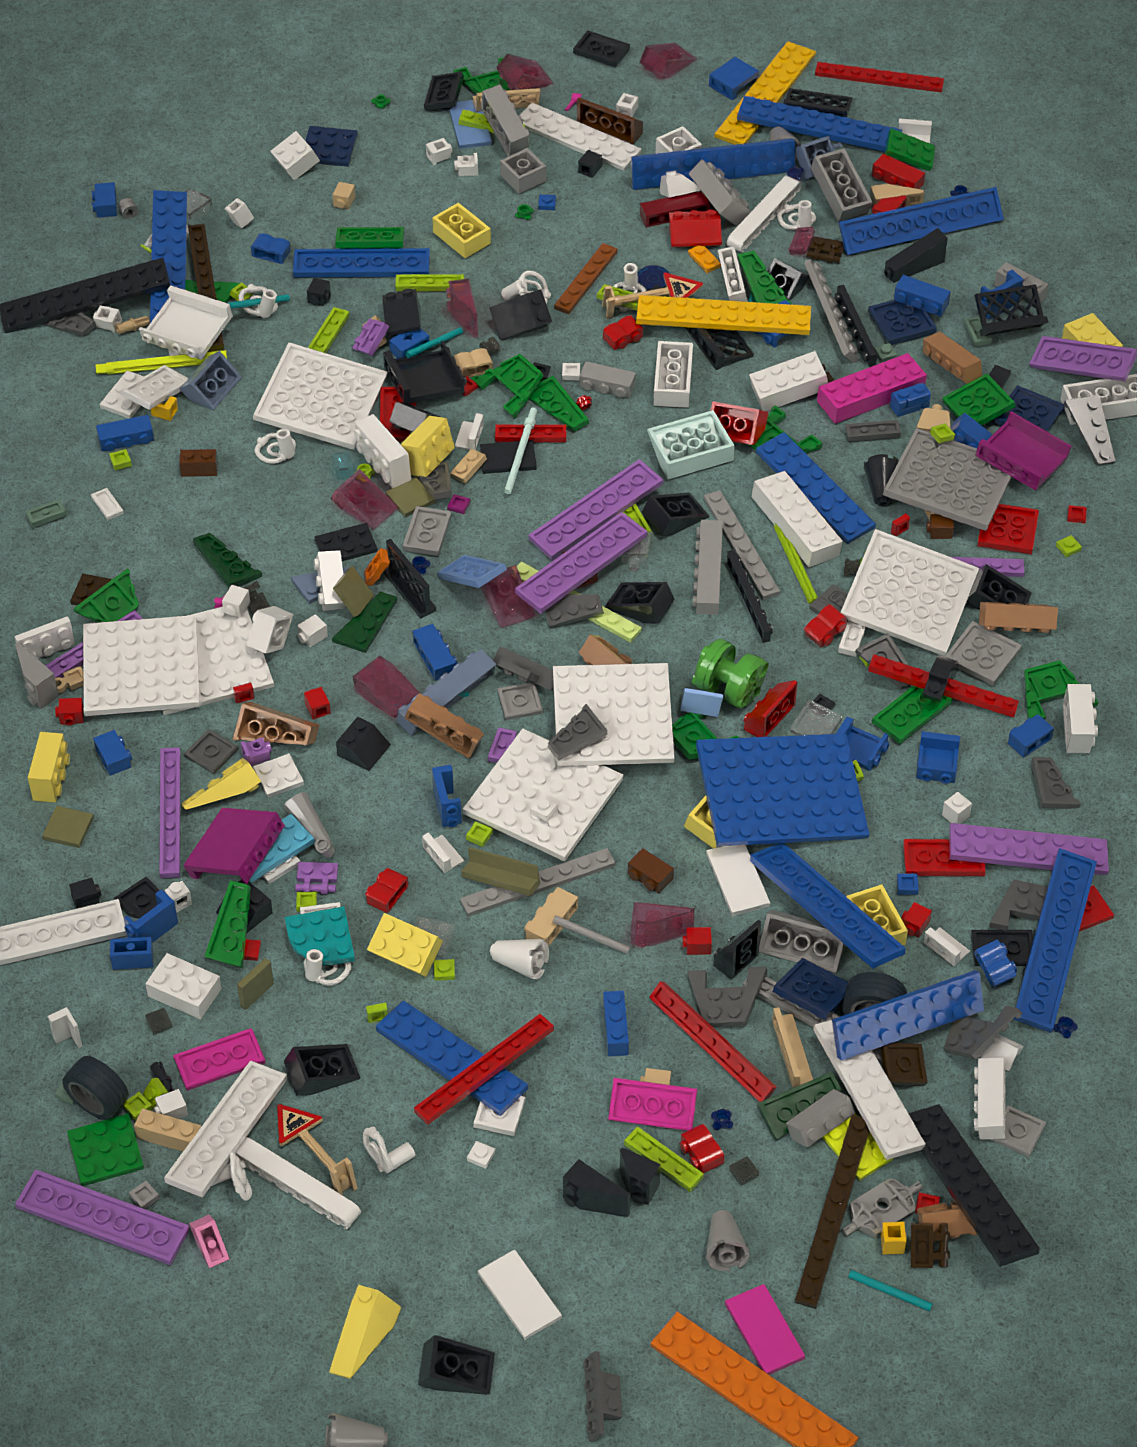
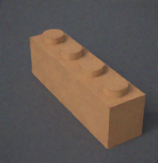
[922,331,982,384]
[979,602,1058,633]
[579,635,633,665]
[404,693,484,758]
[232,702,320,745]
[917,1201,978,1241]

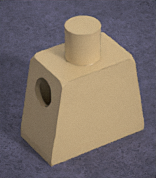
[917,404,951,432]

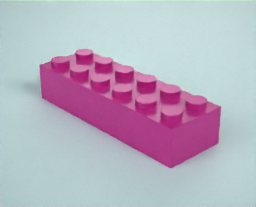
[817,353,927,424]

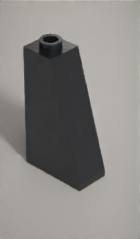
[884,228,948,283]

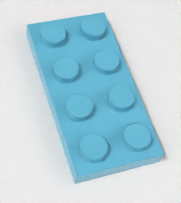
[249,814,315,883]

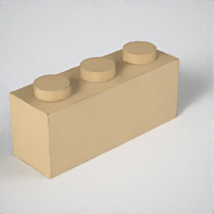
[524,887,578,947]
[134,1108,201,1152]

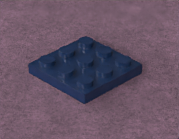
[305,126,358,167]
[868,300,937,345]
[993,385,1065,432]
[772,958,848,1021]

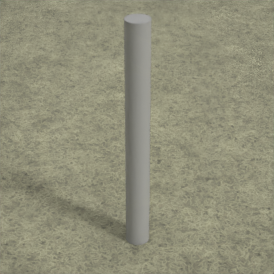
[552,915,630,954]

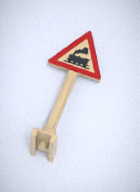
[602,273,703,319]
[277,1104,358,1196]

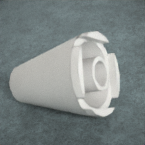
[490,939,549,980]

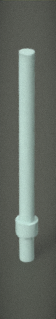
[504,408,537,494]

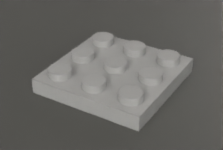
[945,621,1022,686]

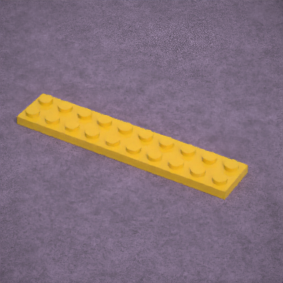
[715,41,816,145]
[636,295,811,335]

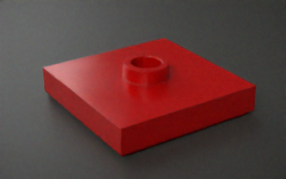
[1079,885,1114,932]

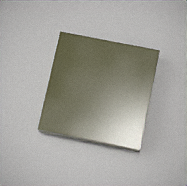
[386,477,436,518]
[333,566,374,617]
[42,806,94,848]
[237,958,274,1010]

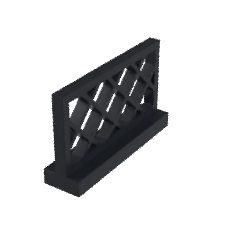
[783,88,853,117]
[974,284,1048,337]
[685,327,754,370]
[383,539,436,619]

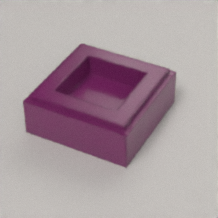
[447,494,471,514]

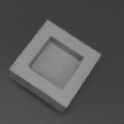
[129,1181,160,1209]

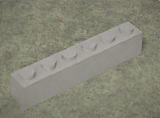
[693,520,723,615]

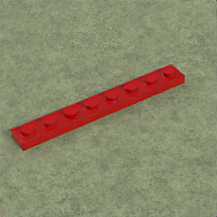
[815,62,944,93]
[868,654,1019,718]
[649,981,777,1102]
[414,1014,554,1125]

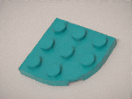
[285,906,355,965]

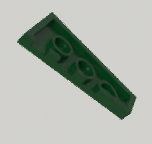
[193,533,262,588]
[332,591,398,653]
[757,1072,842,1142]

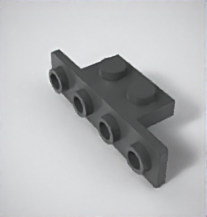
[493,647,554,691]
[583,1351,622,1442]

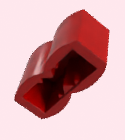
[603,315,643,350]
[804,604,847,648]
[365,868,409,913]
[679,1124,724,1173]

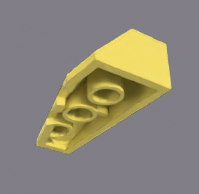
[181,758,261,810]
[329,1285,401,1379]

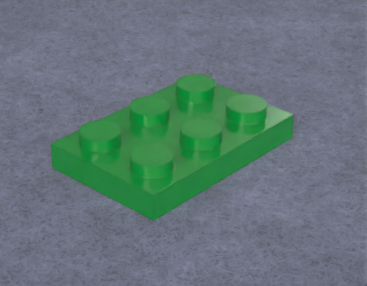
[885,128,935,171]

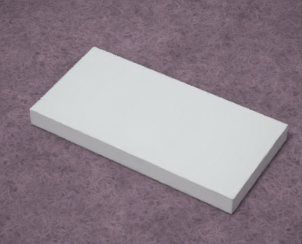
[121,365,188,410]
[706,845,770,916]
[478,1249,562,1340]

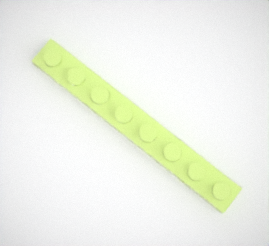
[511,562,642,643]

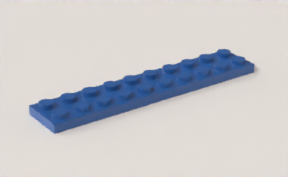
[737,96,902,152]
[631,138,795,190]
[838,187,1004,255]
[150,190,187,323]
[750,843,906,969]
[1013,848,1097,1033]

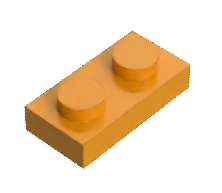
[688,246,721,273]

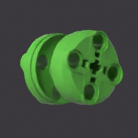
[692,638,769,708]

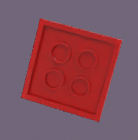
[977,504,1039,555]

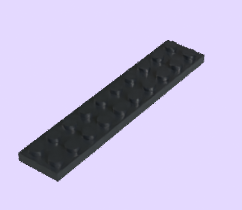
[0,258,171,333]
[908,1104,1040,1267]

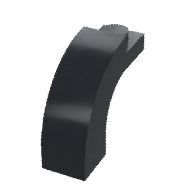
[922,655,959,703]

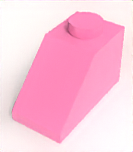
[189,1215,229,1268]

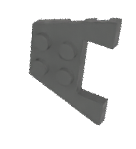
[989,880,1047,931]
[688,966,767,1027]
[944,1006,1023,1059]

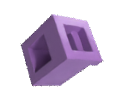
[241,737,272,766]

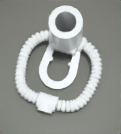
[777,200,816,231]
[613,263,646,312]
[501,271,551,304]
[239,284,278,318]
[254,429,296,464]
[304,949,352,986]
[363,1127,415,1173]
[211,1152,252,1201]

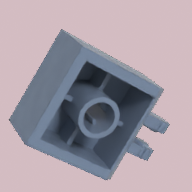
[795,136,842,180]

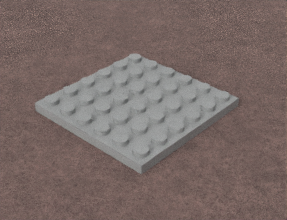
[883,428,1012,531]

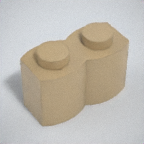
[454,348,493,378]

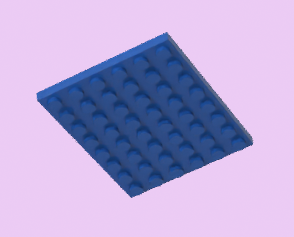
[696,733,870,846]

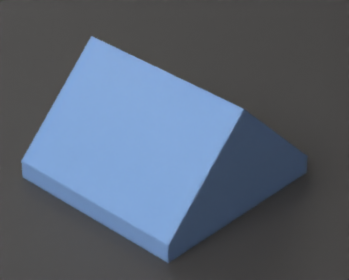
[680,688,723,717]

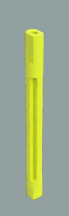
[96,350,227,375]

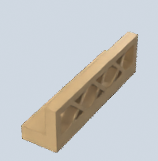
[473,88,540,111]
[772,1007,813,1088]

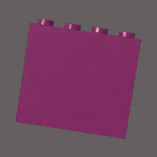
[975,412,1072,490]
[183,808,285,884]

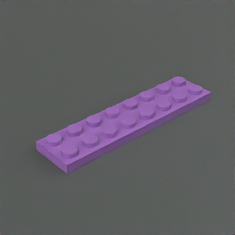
[529,459,663,560]
[515,512,648,614]
[949,823,1109,875]
[15,1169,190,1265]

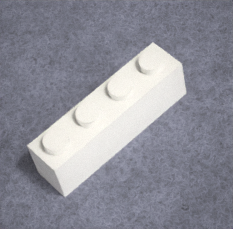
[718,246,748,302]
[974,1057,1005,1139]

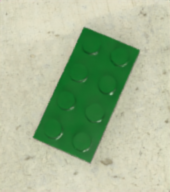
[335,227,404,249]
[872,686,952,744]

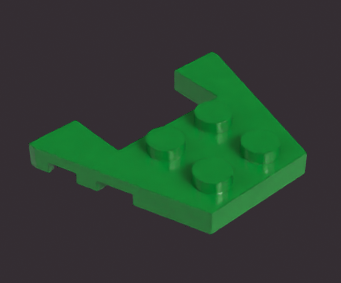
[453,55,514,94]
[471,354,543,419]
[748,405,822,453]
[1024,660,1099,720]
[672,712,739,759]

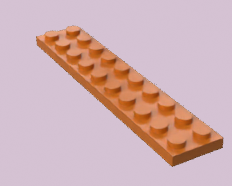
[650,1312,859,1447]

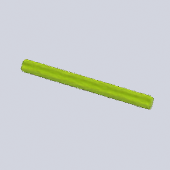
[773,523,818,604]

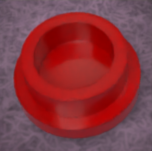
[576,395,592,410]

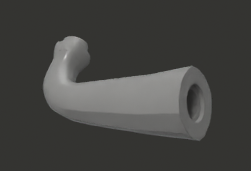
[284,792,335,858]

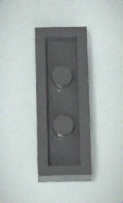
[845,420,901,442]

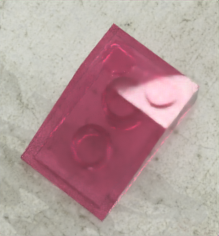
[639,43,697,79]
[496,53,553,90]
[446,278,478,338]
[330,469,398,530]
[481,565,536,628]
[352,656,420,719]
[631,902,695,947]

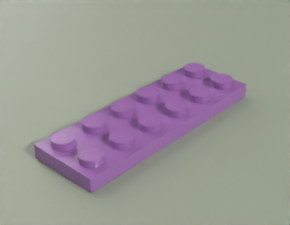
[1029,336,1137,382]

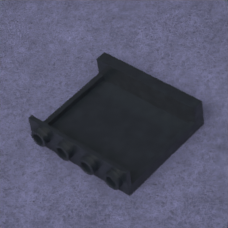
[383,341,467,404]

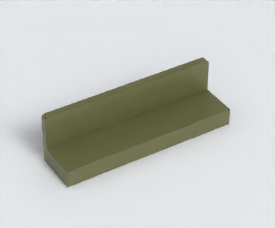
[461,847,540,896]

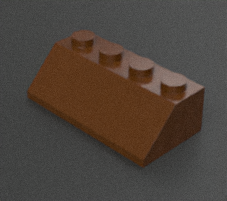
[577,97,643,145]

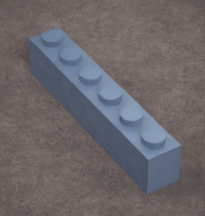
[396,649,496,736]

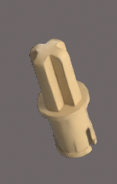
[115,316,150,334]

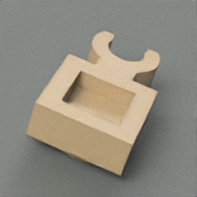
[55,666,84,693]

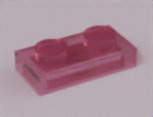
[788,227,815,255]

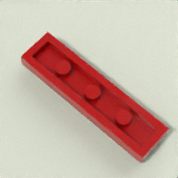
[495,424,566,442]

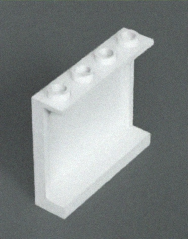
[139,286,233,360]

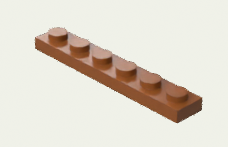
[554,243,618,314]

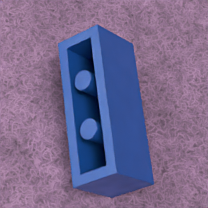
[894,275,951,316]
[96,415,154,452]
[412,624,458,681]
[603,990,629,1057]

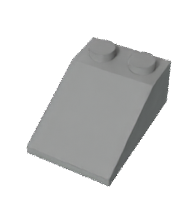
[15,643,59,709]

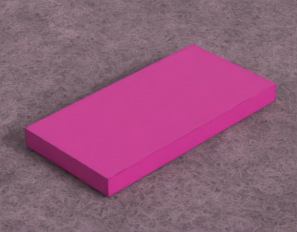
[173,1028,266,1091]
[608,1078,698,1131]
[725,1284,805,1375]

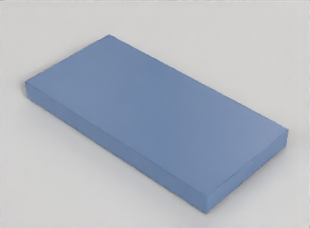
[449,100,492,149]
[437,555,507,588]

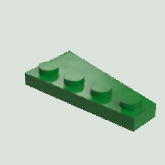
[737,251,793,305]
[529,376,589,432]
[204,880,251,968]

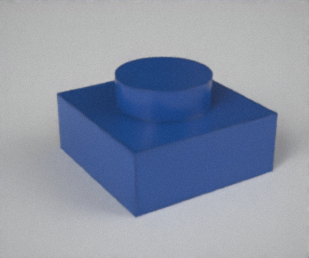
[538,194,556,210]
[897,874,919,895]

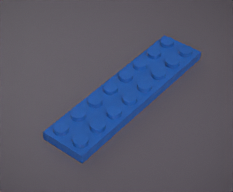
[293,248,430,277]
[756,432,876,544]
[832,970,984,1060]
[376,1000,528,1116]

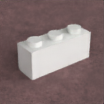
[313,551,346,611]

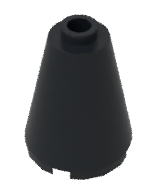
[864,454,899,507]

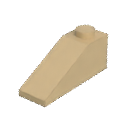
[870,184,924,206]

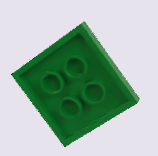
[942,373,1016,426]
[67,1113,144,1186]

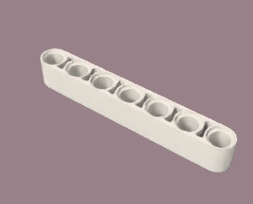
[727,176,802,252]
[235,1137,361,1230]

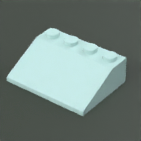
[647,410,734,479]

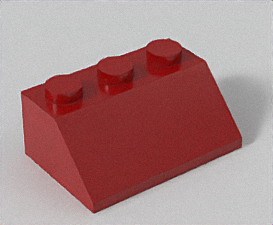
[669,210,722,247]
[711,401,768,445]
[743,680,798,737]

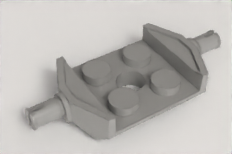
[841,1178,923,1239]

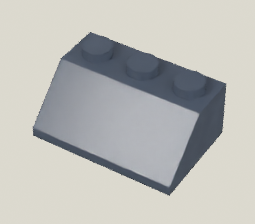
[179,351,242,410]

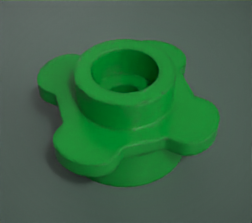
[371,94,391,109]
[515,204,533,220]

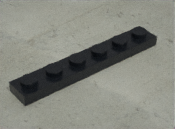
[835,285,877,367]
[727,550,773,643]

